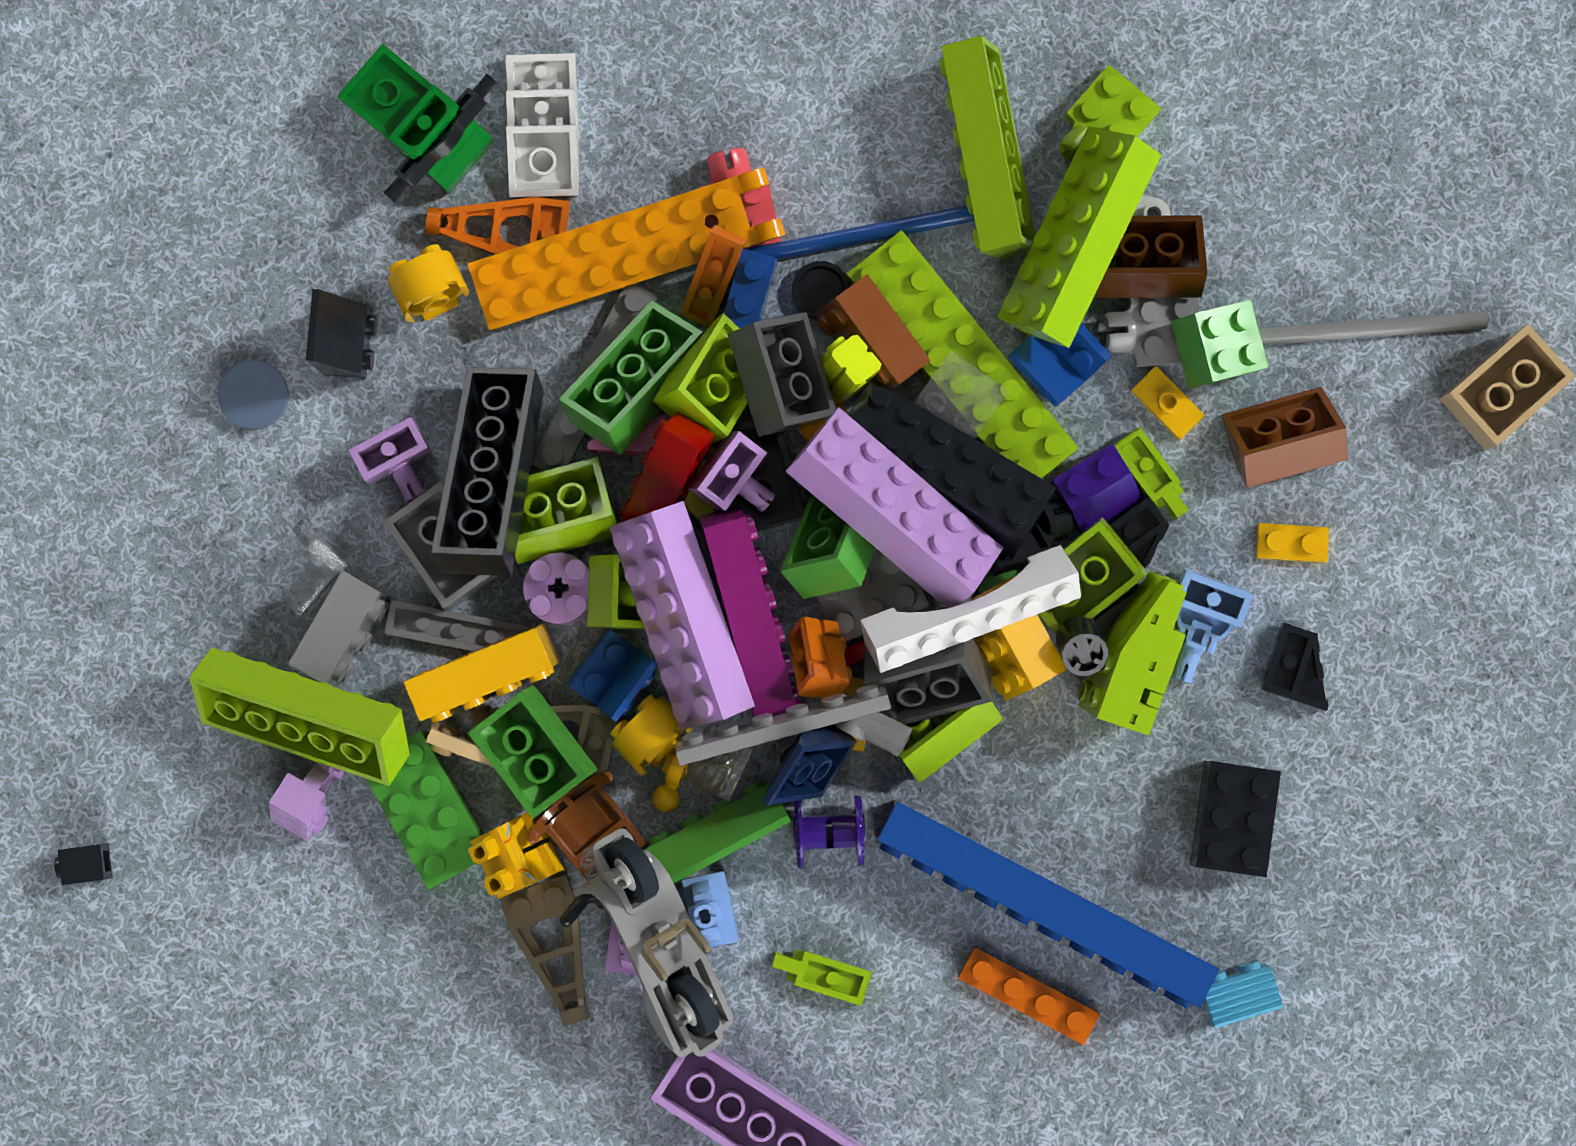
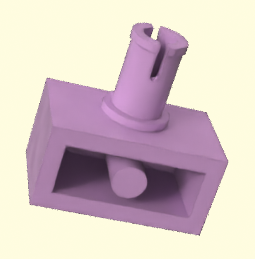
[348,417,433,503]
[687,431,775,512]

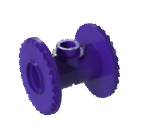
[793,795,866,869]

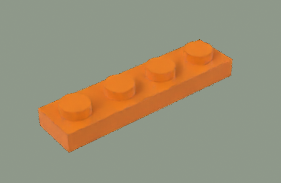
[958,946,1100,1045]

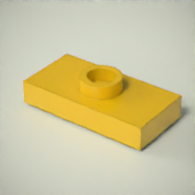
[1130,366,1205,441]

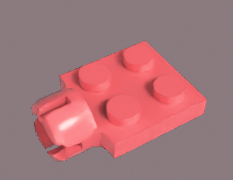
[698,148,781,249]

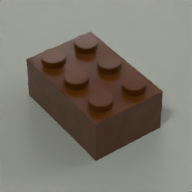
[1096,215,1207,298]

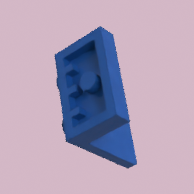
[1008,323,1112,407]
[566,628,657,722]

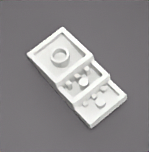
[505,53,579,197]

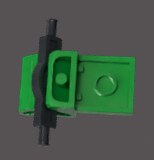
[337,43,497,203]

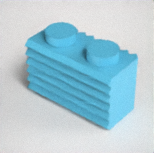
[1203,960,1283,1028]

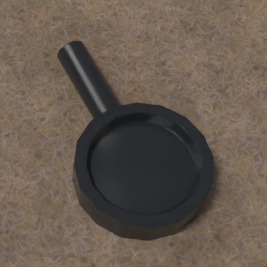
[792,261,850,320]

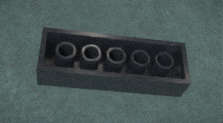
[431,367,544,576]
[847,378,1056,559]

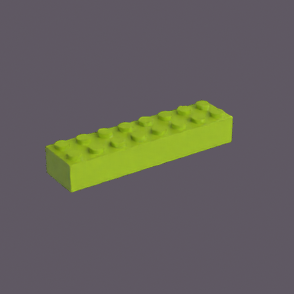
[846,230,1079,479]

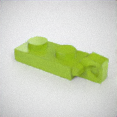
[1114,426,1189,521]
[771,949,872,1006]

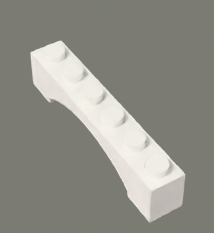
[860,545,1081,673]

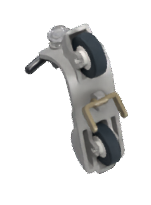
[559,828,733,1057]

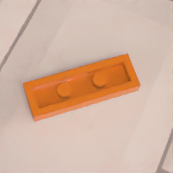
[679,225,747,328]

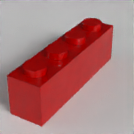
[619,412,714,523]

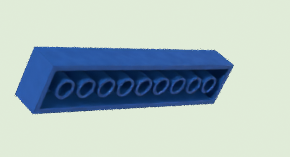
[875,800,1220,1009]

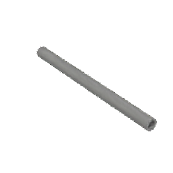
[1259,311,1488,345]

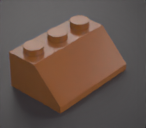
[1221,387,1348,488]

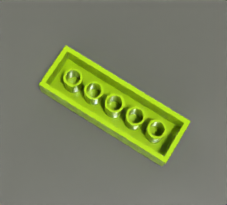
[939,35,1036,260]
[997,126,1162,348]
[189,647,410,786]

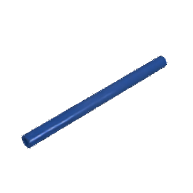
[739,205,975,260]

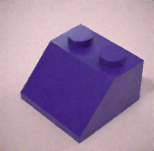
[1049,443,1142,534]

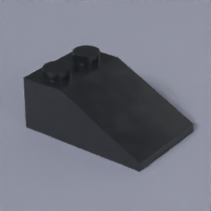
[306,289,378,379]

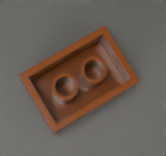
[814,274,931,389]

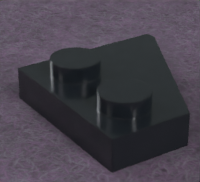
[1109,497,1169,592]
[1260,623,1329,711]

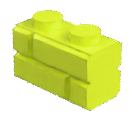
[820,335,882,405]

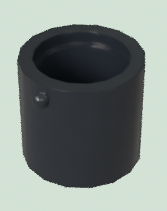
[1056,616,1108,676]

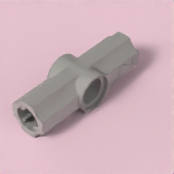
[804,693,912,756]

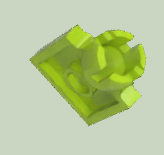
[1059,65,1162,162]

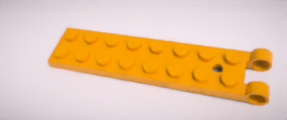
[467,167,786,331]

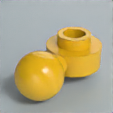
[652,752,691,812]

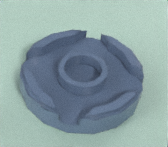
[218,360,289,430]

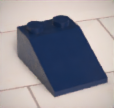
[762,724,858,805]

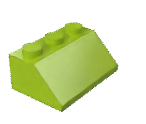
[880,702,1003,784]

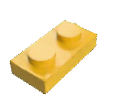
[1255,523,1329,563]

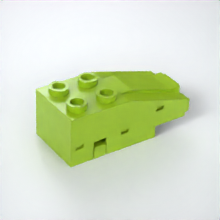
[1078,571,1187,736]

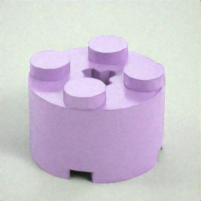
[523,553,589,625]

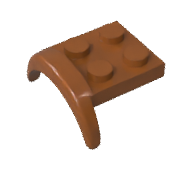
[527,771,648,881]

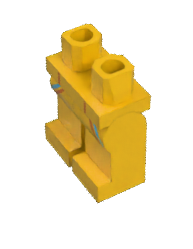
[468,812,564,899]

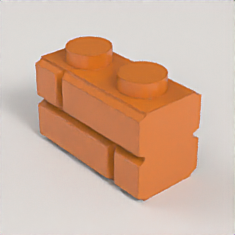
[788,617,852,699]

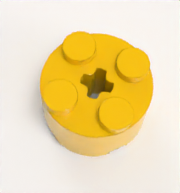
[387,244,469,323]
[610,695,693,777]

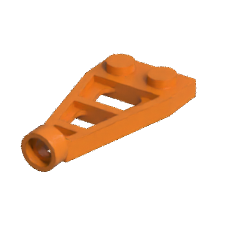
[425,197,570,255]

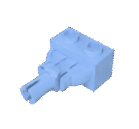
[1171,567,1254,683]
[677,870,739,948]

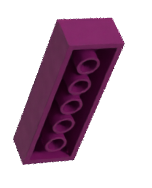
[698,505,803,717]

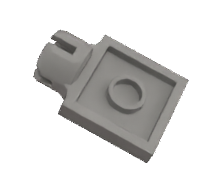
[1098,298,1199,368]

